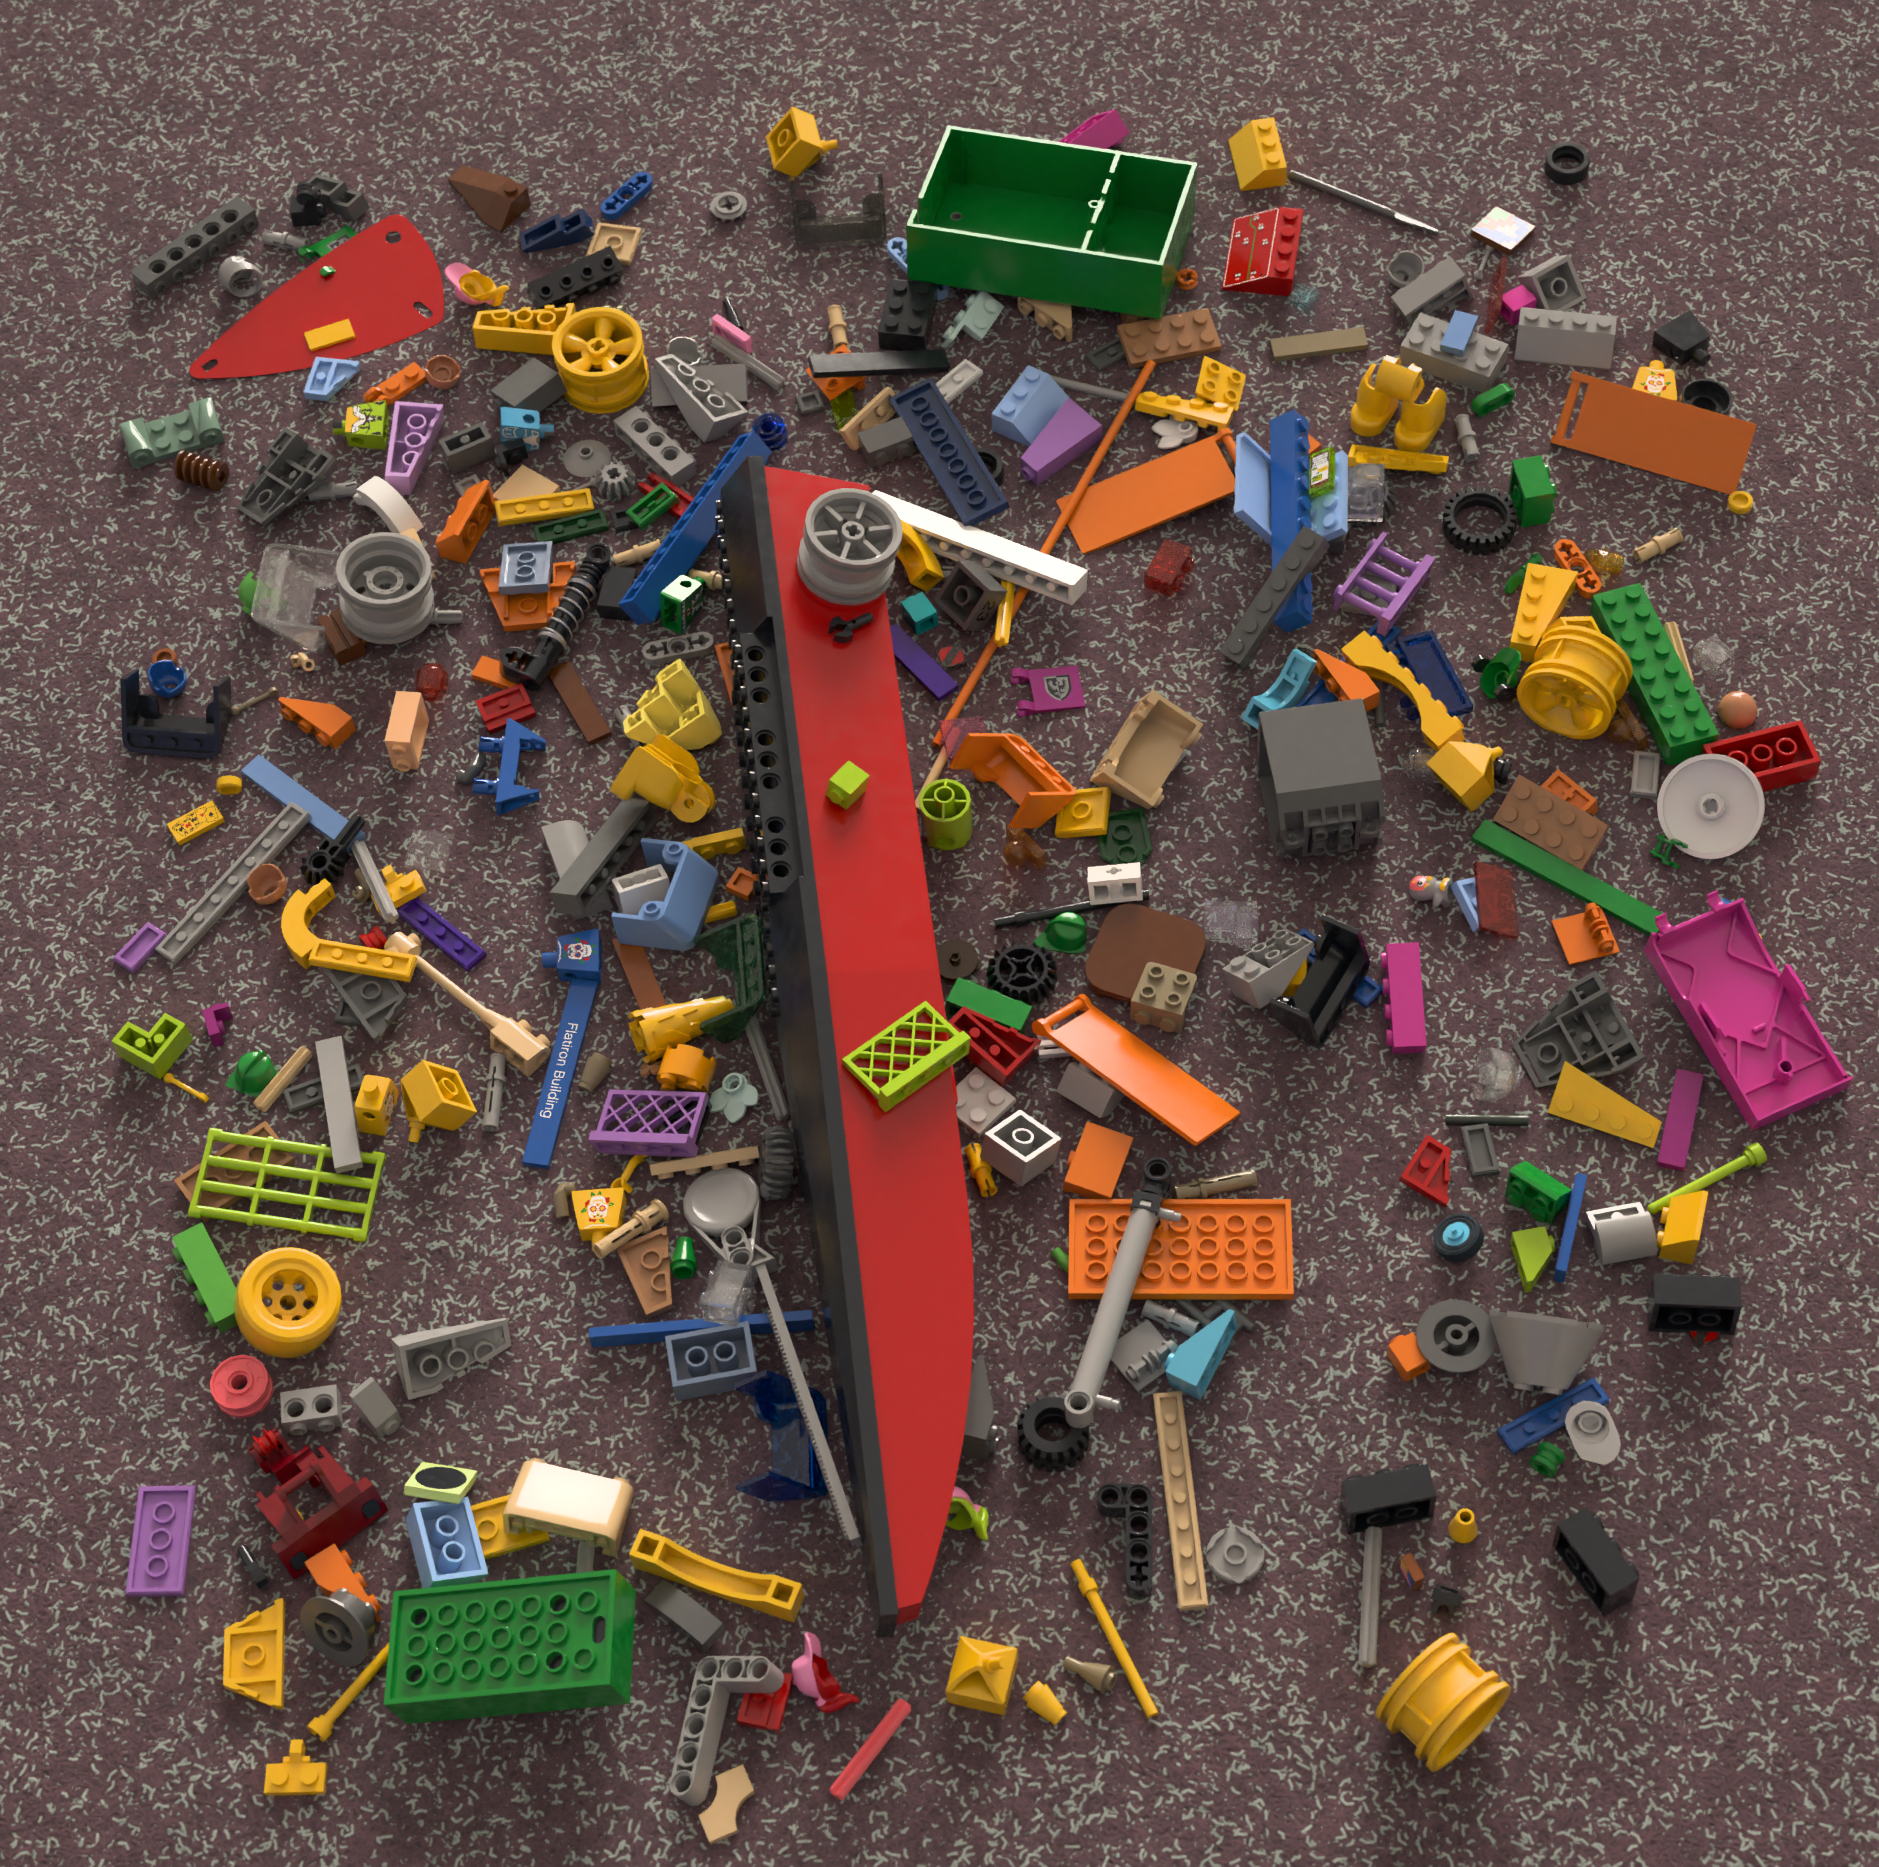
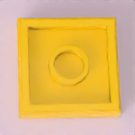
[1055,786,1111,838]

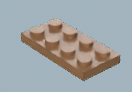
[1117,308,1222,369]
[1493,775,1610,871]
[174,1121,296,1223]

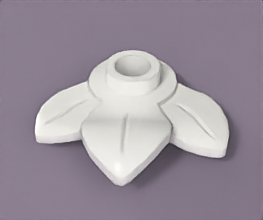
[1152,415,1199,449]

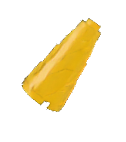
[628,995,735,1063]

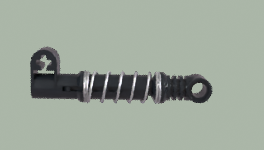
[499,542,611,691]

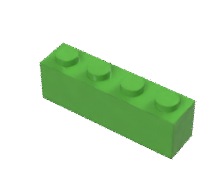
[172,1222,238,1333]

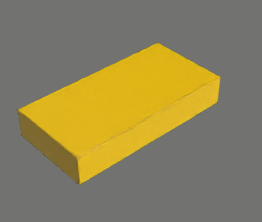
[304,319,356,352]

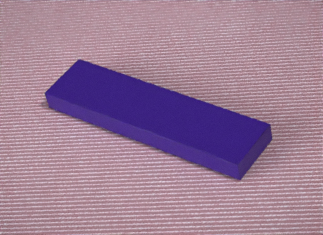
[890,623,959,702]
[397,897,487,972]

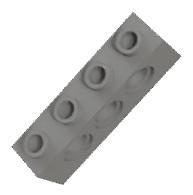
[613,406,697,487]

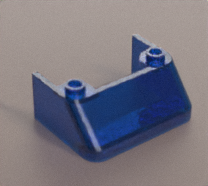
[734,1370,828,1502]

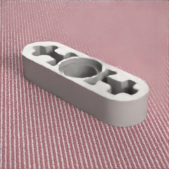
[642,632,714,665]

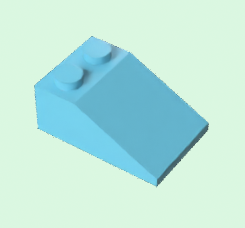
[1164,1309,1238,1400]

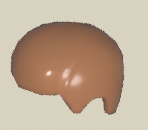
[425,355,461,390]
[1716,691,1758,729]
[247,864,287,905]

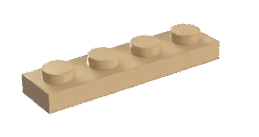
[650,1145,759,1179]

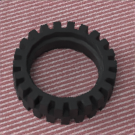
[1442,486,1517,555]

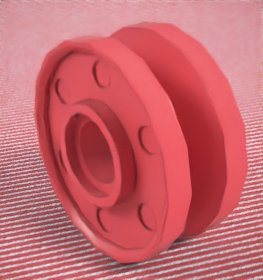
[210,1355,274,1418]

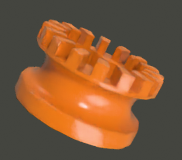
[1177,268,1198,290]

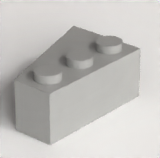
[1391,257,1474,326]

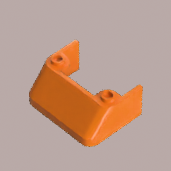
[949,733,1076,829]

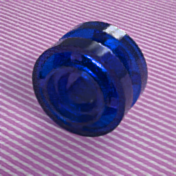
[752,413,789,451]

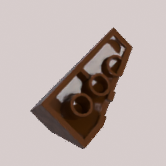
[448,165,531,233]

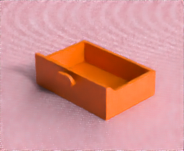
[1062,1121,1134,1199]

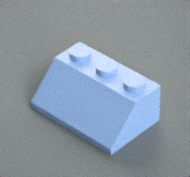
[991,365,1069,447]
[405,1497,488,1588]

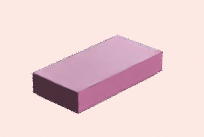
[711,314,753,354]

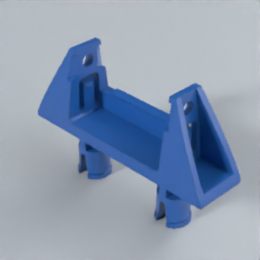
[473,718,546,815]

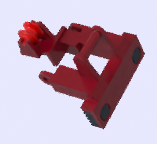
[247,1428,389,1580]

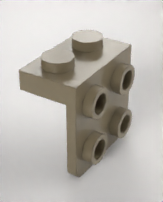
[1130,962,1197,1034]

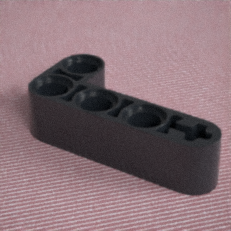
[1097,1483,1152,1600]

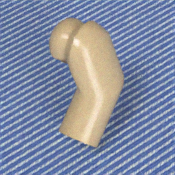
[290,652,315,672]

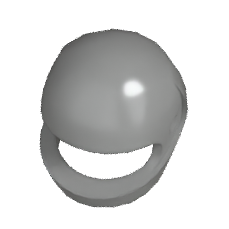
[218,256,263,297]

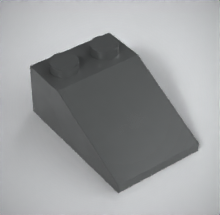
[961,1355,1000,1462]

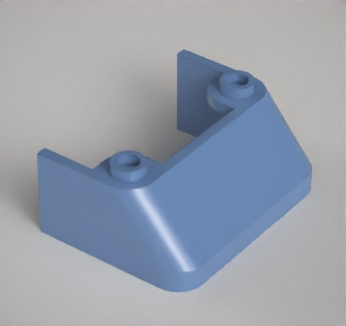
[611,838,720,951]

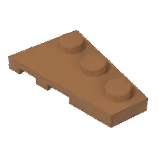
[616,1226,673,1320]

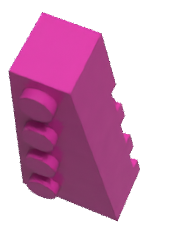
[1380,942,1427,1054]

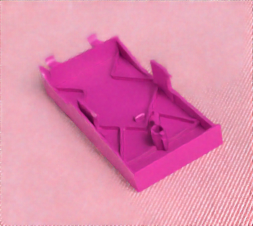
[1644,890,1853,1131]

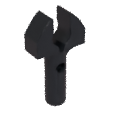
[828,612,873,643]
[237,1545,270,1590]

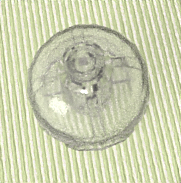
[1472,1047,1521,1102]

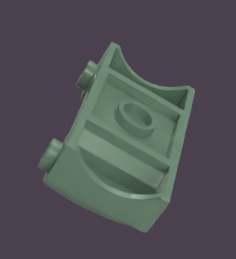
[119,397,225,469]

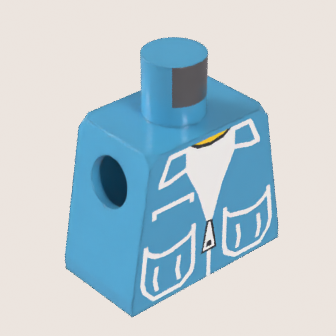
[500,407,554,451]

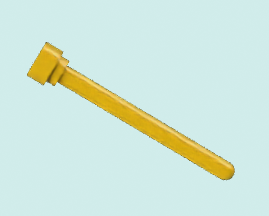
[306,1643,389,1742]

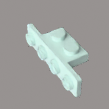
[941,291,1004,348]

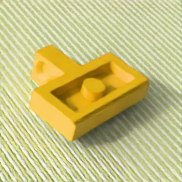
[371,864,427,916]
[264,1740,327,1796]

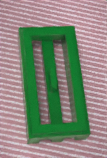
[626,482,679,531]

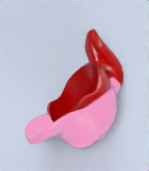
[792,1632,859,1713]

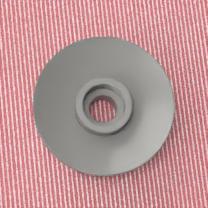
[563,440,611,477]

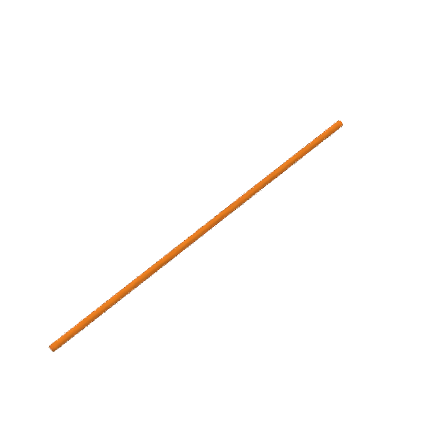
[931,360,1156,748]

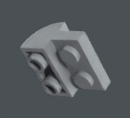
[1586,1202,1657,1265]

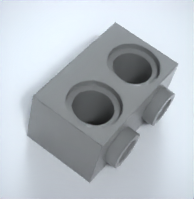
[280,1384,343,1436]

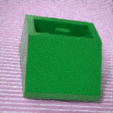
[1505,1161,1572,1225]

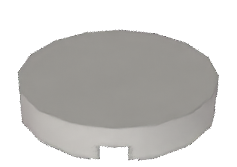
[1206,1527,1264,1584]

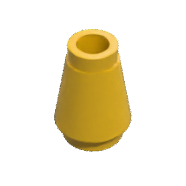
[1448,1508,1478,1543]
[1023,1681,1067,1726]

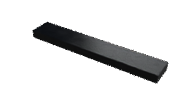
[808,349,950,378]

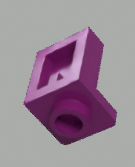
[202,1003,233,1047]

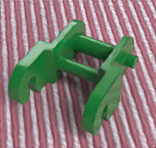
[1650,834,1689,869]

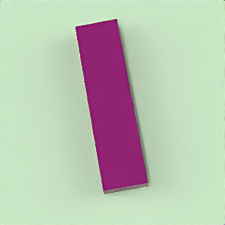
[1656,1069,1704,1172]

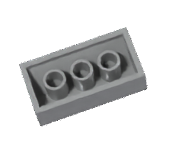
[1514,307,1617,370]

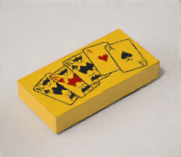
[167,801,225,846]

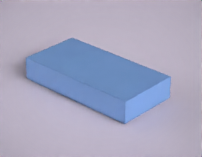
[1440,310,1478,356]

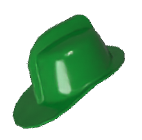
[1033,912,1087,954]
[225,1050,277,1098]

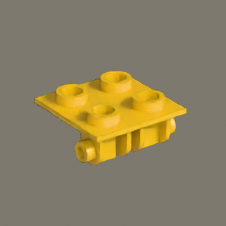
[1195,356,1246,411]

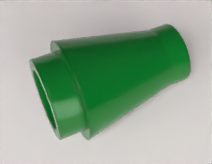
[670,1236,697,1279]

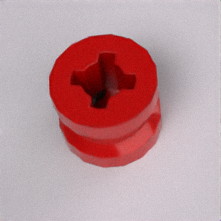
[359,926,387,950]

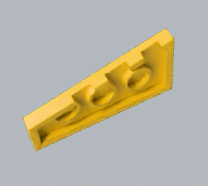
[1135,392,1234,431]
[1348,444,1449,474]
[1548,1061,1662,1148]

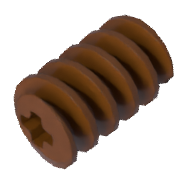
[174,450,230,491]

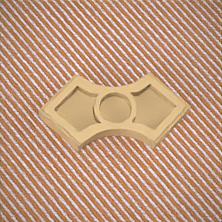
[698,1764,755,1845]

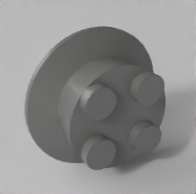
[1416,1300,1497,1375]
[300,1588,376,1667]

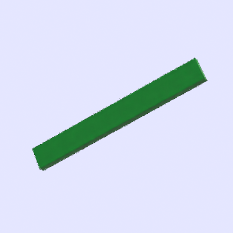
[1471,819,1669,937]

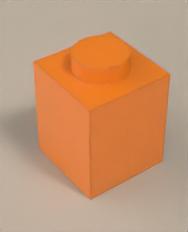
[1387,1332,1430,1383]

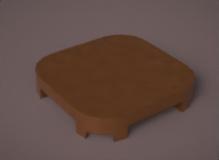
[1085,903,1206,1004]

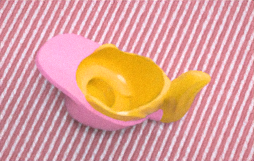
[445,263,509,307]

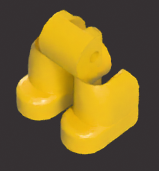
[1350,355,1447,453]
[609,734,717,822]

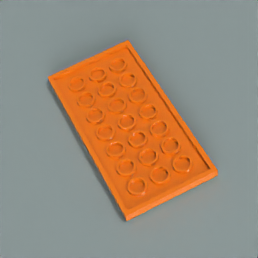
[1068,1199,1294,1300]

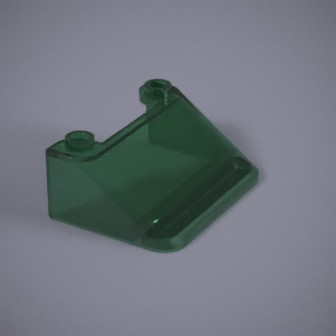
[694,913,766,1044]

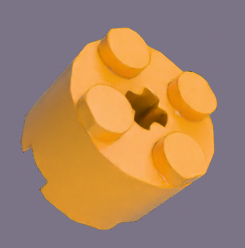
[656,1044,717,1093]

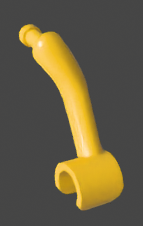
[611,1155,647,1193]

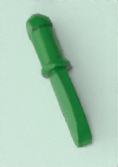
[1505,553,1542,594]

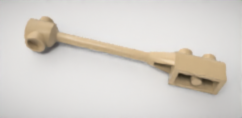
[384,932,551,1077]

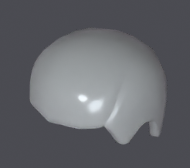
[1387,251,1424,289]
[666,337,702,366]

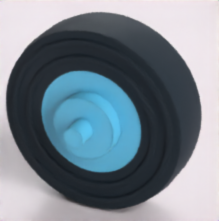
[1433,1213,1484,1262]

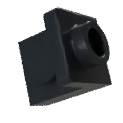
[493,438,528,477]

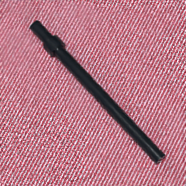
[994,889,1150,929]

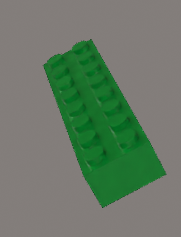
[1590,583,1719,766]

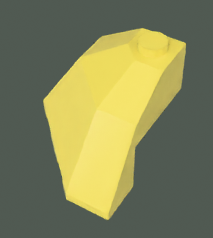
[623,658,722,750]

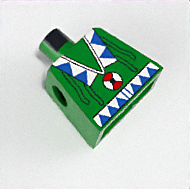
[660,575,707,635]

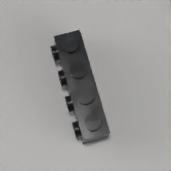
[527,246,623,310]

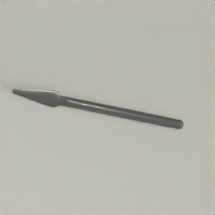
[1288,170,1439,234]

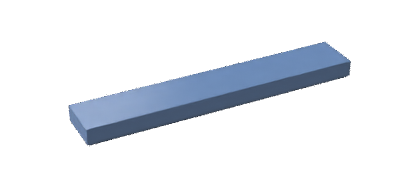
[241,754,366,853]

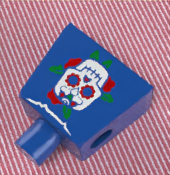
[542,929,602,984]

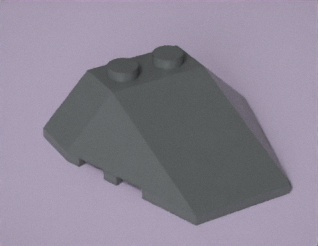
[237,427,339,526]
[1513,970,1646,1088]

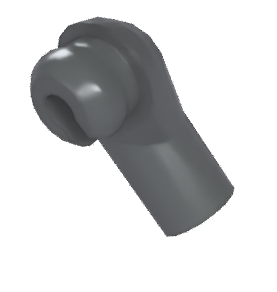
[456,752,487,785]

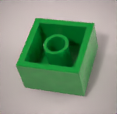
[1508,455,1557,528]

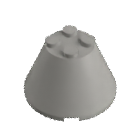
[1489,1309,1605,1395]

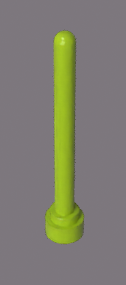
[1647,1142,1767,1214]

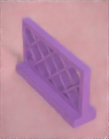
[588,1089,709,1158]

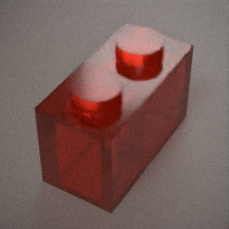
[1144,538,1195,597]

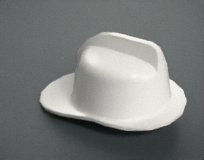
[1565,1400,1621,1465]

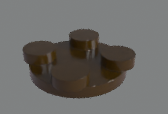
[936,939,982,986]

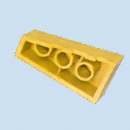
[472,303,576,355]
[1510,563,1578,663]

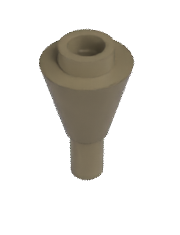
[1063,1656,1117,1694]

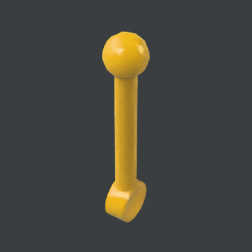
[163,1073,209,1103]

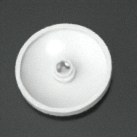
[1657,754,1765,859]

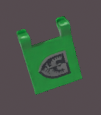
[298,226,357,277]

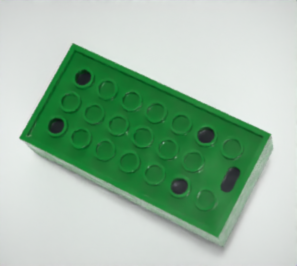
[384,1569,636,1724]

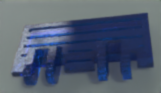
[1385,630,1474,720]

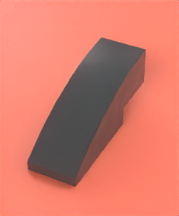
[308,174,370,222]
[643,1579,725,1653]

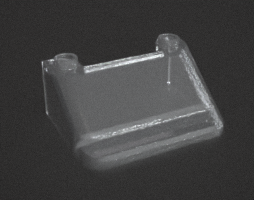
[251,542,340,654]

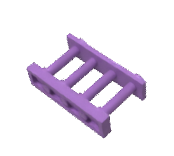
[1333,532,1435,636]

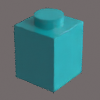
[901,592,938,636]

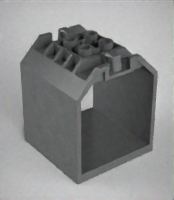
[1257,698,1385,859]

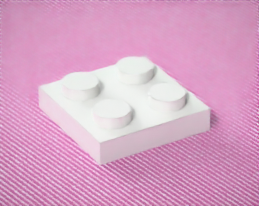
[956,1067,1016,1138]

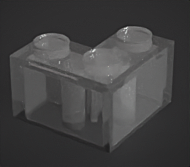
[1204,900,1258,948]
[699,1260,757,1326]

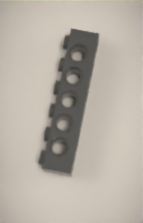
[130,196,259,299]

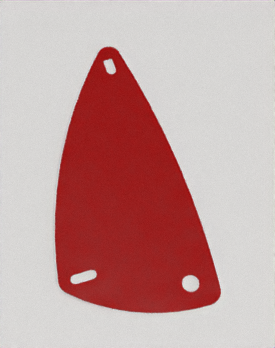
[189,214,444,379]

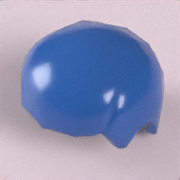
[147,660,187,698]

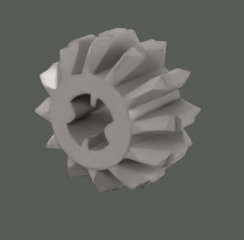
[595,460,636,501]

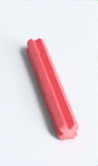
[830,1698,911,1800]

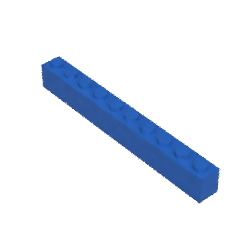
[1270,409,1313,633]
[618,431,772,625]

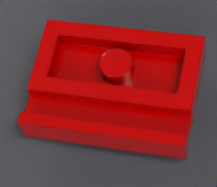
[475,683,536,735]
[737,1673,793,1733]

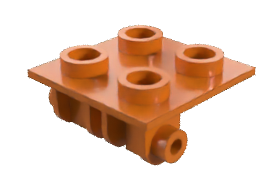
[805,344,867,401]
[1551,903,1620,965]

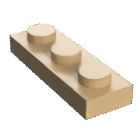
[839,387,896,450]

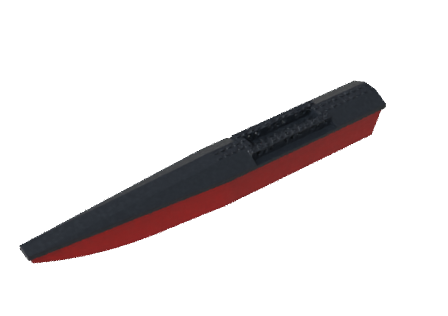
[714,456,974,1638]

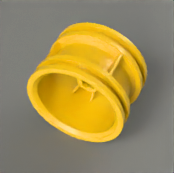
[552,307,649,414]
[1517,625,1633,740]
[1375,1633,1511,1772]

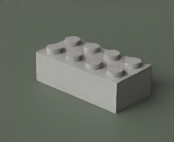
[1399,313,1508,393]

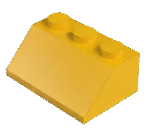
[1228,117,1287,191]

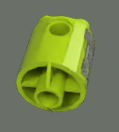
[919,779,973,851]

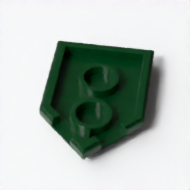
[1096,807,1153,866]

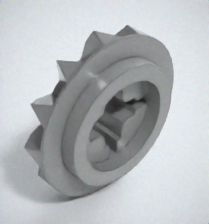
[711,192,747,222]

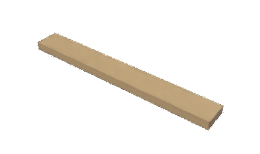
[1153,1391,1208,1611]

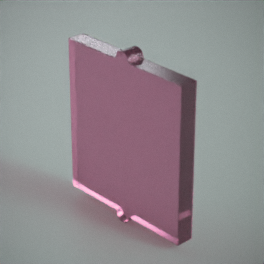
[939,716,988,760]

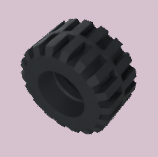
[1017,1393,1090,1473]

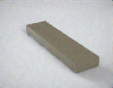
[1270,327,1368,362]

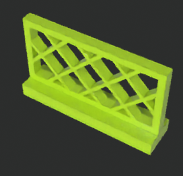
[842,1001,971,1112]

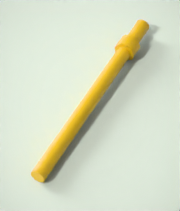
[1070,1559,1158,1719]

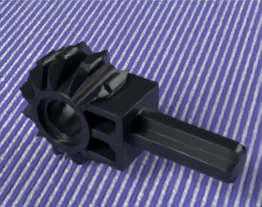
[300,814,365,886]

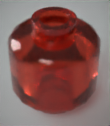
[415,663,449,701]

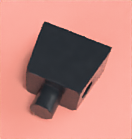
[1652,310,1711,366]

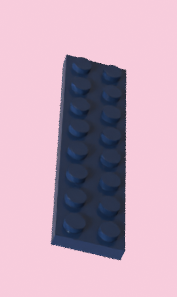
[889,377,1010,526]

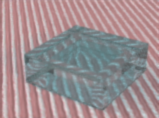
[1287,282,1320,311]

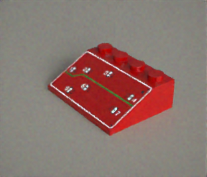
[1221,207,1303,297]

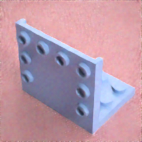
[1234,432,1348,546]

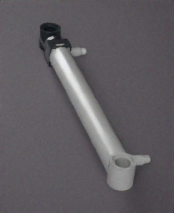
[1064,1157,1182,1428]

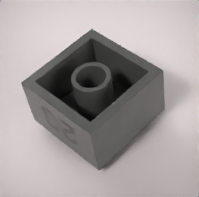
[934,560,1008,631]

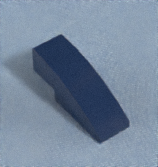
[520,208,595,253]

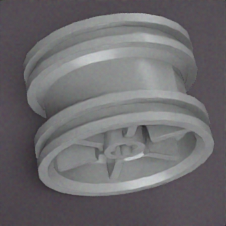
[796,488,903,605]
[336,532,435,644]

